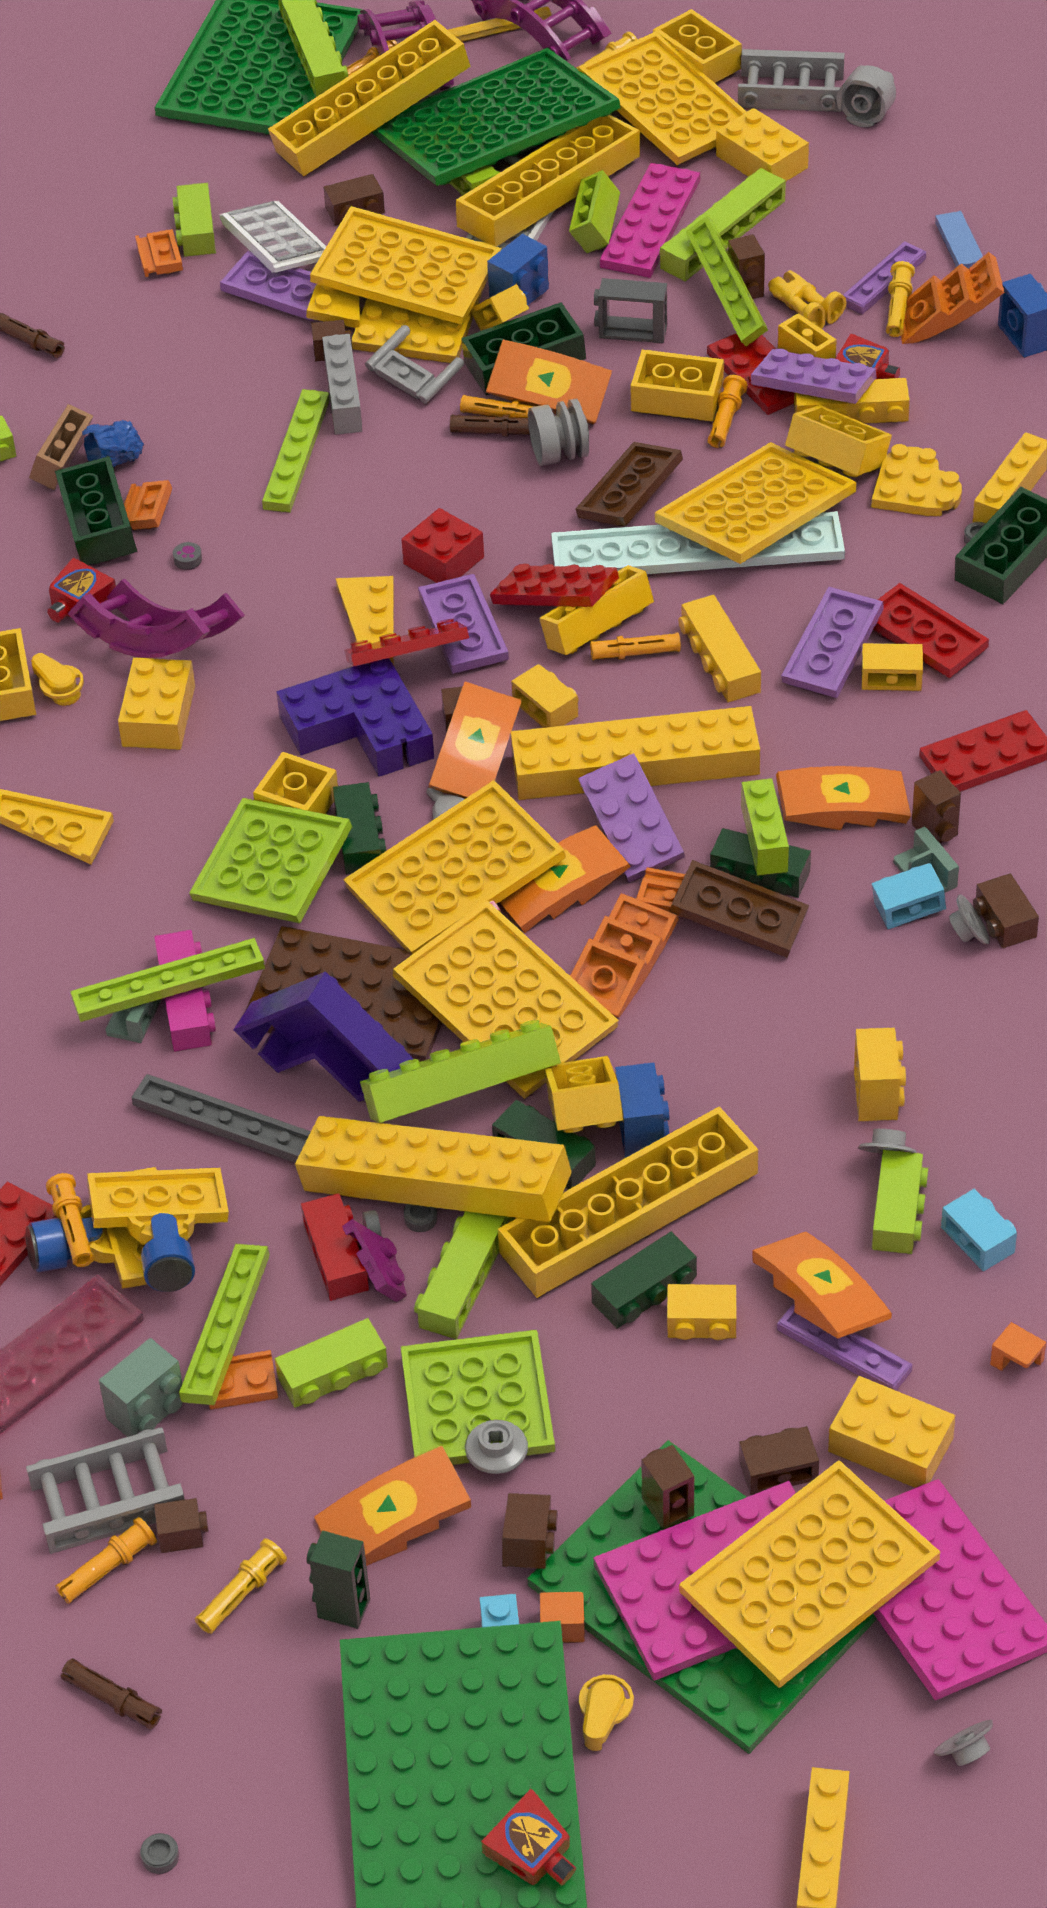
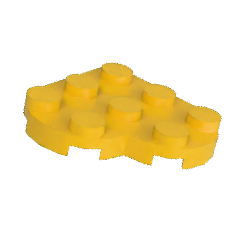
[871,444,962,516]

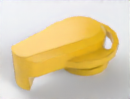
[31,653,84,706]
[579,1674,634,1751]

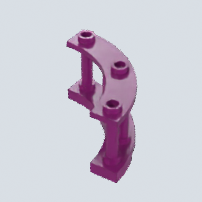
[357,0,454,90]
[471,0,612,61]
[68,579,245,658]

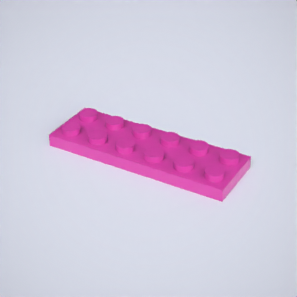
[600,163,700,278]

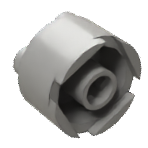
[837,65,896,127]

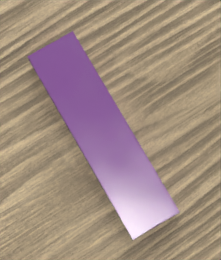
[843,241,926,315]
[777,1303,912,1391]

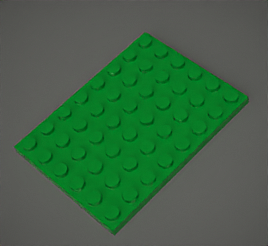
[155,0,363,134]
[371,48,621,186]
[527,1440,877,1754]
[340,1621,587,1908]

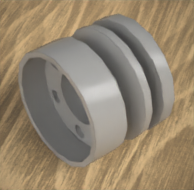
[528,399,589,466]

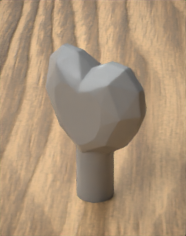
[426,788,464,819]

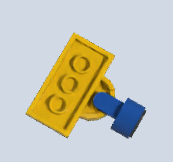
[25,1167,157,1289]
[87,1168,229,1292]

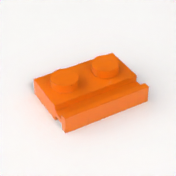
[135,229,183,277]
[124,480,173,530]
[636,867,685,917]
[209,1350,278,1410]

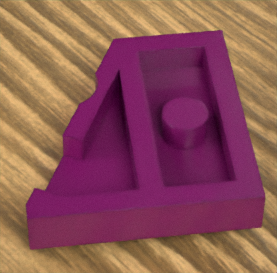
[342,1219,407,1302]

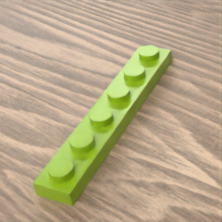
[686,216,768,346]
[262,389,330,513]
[70,938,265,1022]
[179,1244,270,1405]

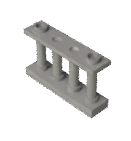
[738,49,845,112]
[26,1427,185,1554]

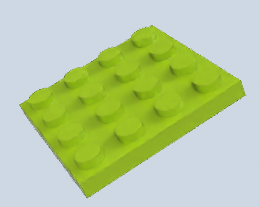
[189,798,352,923]
[401,1330,555,1465]

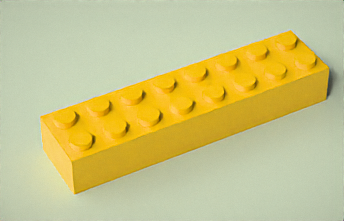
[268,20,471,177]
[456,115,640,247]
[511,706,760,800]
[498,1106,758,1298]
[295,1116,572,1222]

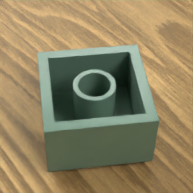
[99,1338,183,1437]

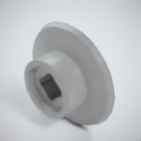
[949,894,990,944]
[858,1129,917,1154]
[465,1420,528,1474]
[934,1720,993,1766]

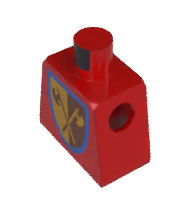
[835,334,900,379]
[47,557,116,623]
[481,1789,576,1885]

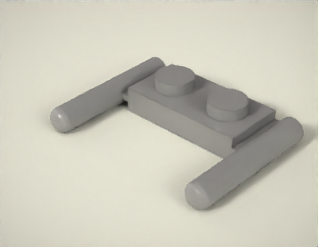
[365,325,464,404]

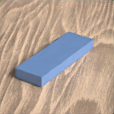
[935,211,983,269]

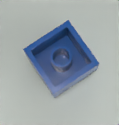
[487,234,549,306]
[998,273,1047,358]
[615,1062,670,1158]

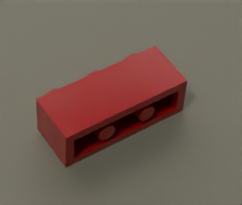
[301,1193,369,1301]

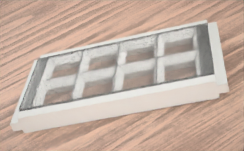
[220,201,327,273]

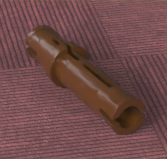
[0,313,65,358]
[450,414,530,437]
[61,1658,162,1729]

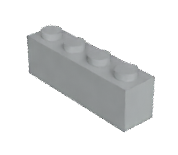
[322,334,363,435]

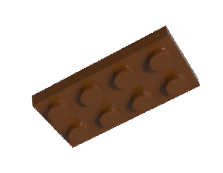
[575,442,683,527]
[670,860,809,958]

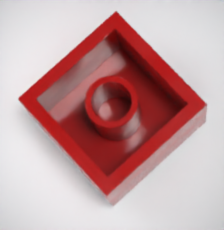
[401,508,484,583]

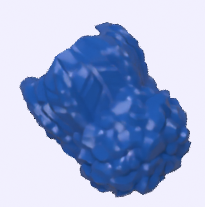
[82,420,144,467]

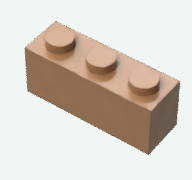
[29,404,93,490]

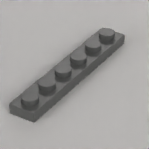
[131,1074,311,1163]

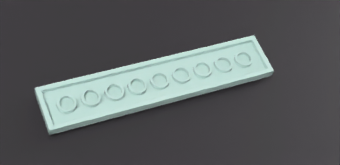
[551,511,845,574]

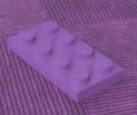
[220,251,316,321]
[751,349,876,404]
[418,574,509,674]
[781,587,884,698]
[578,753,685,883]

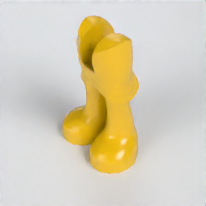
[768,270,847,329]

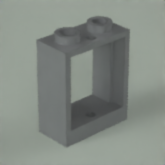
[594,278,668,343]

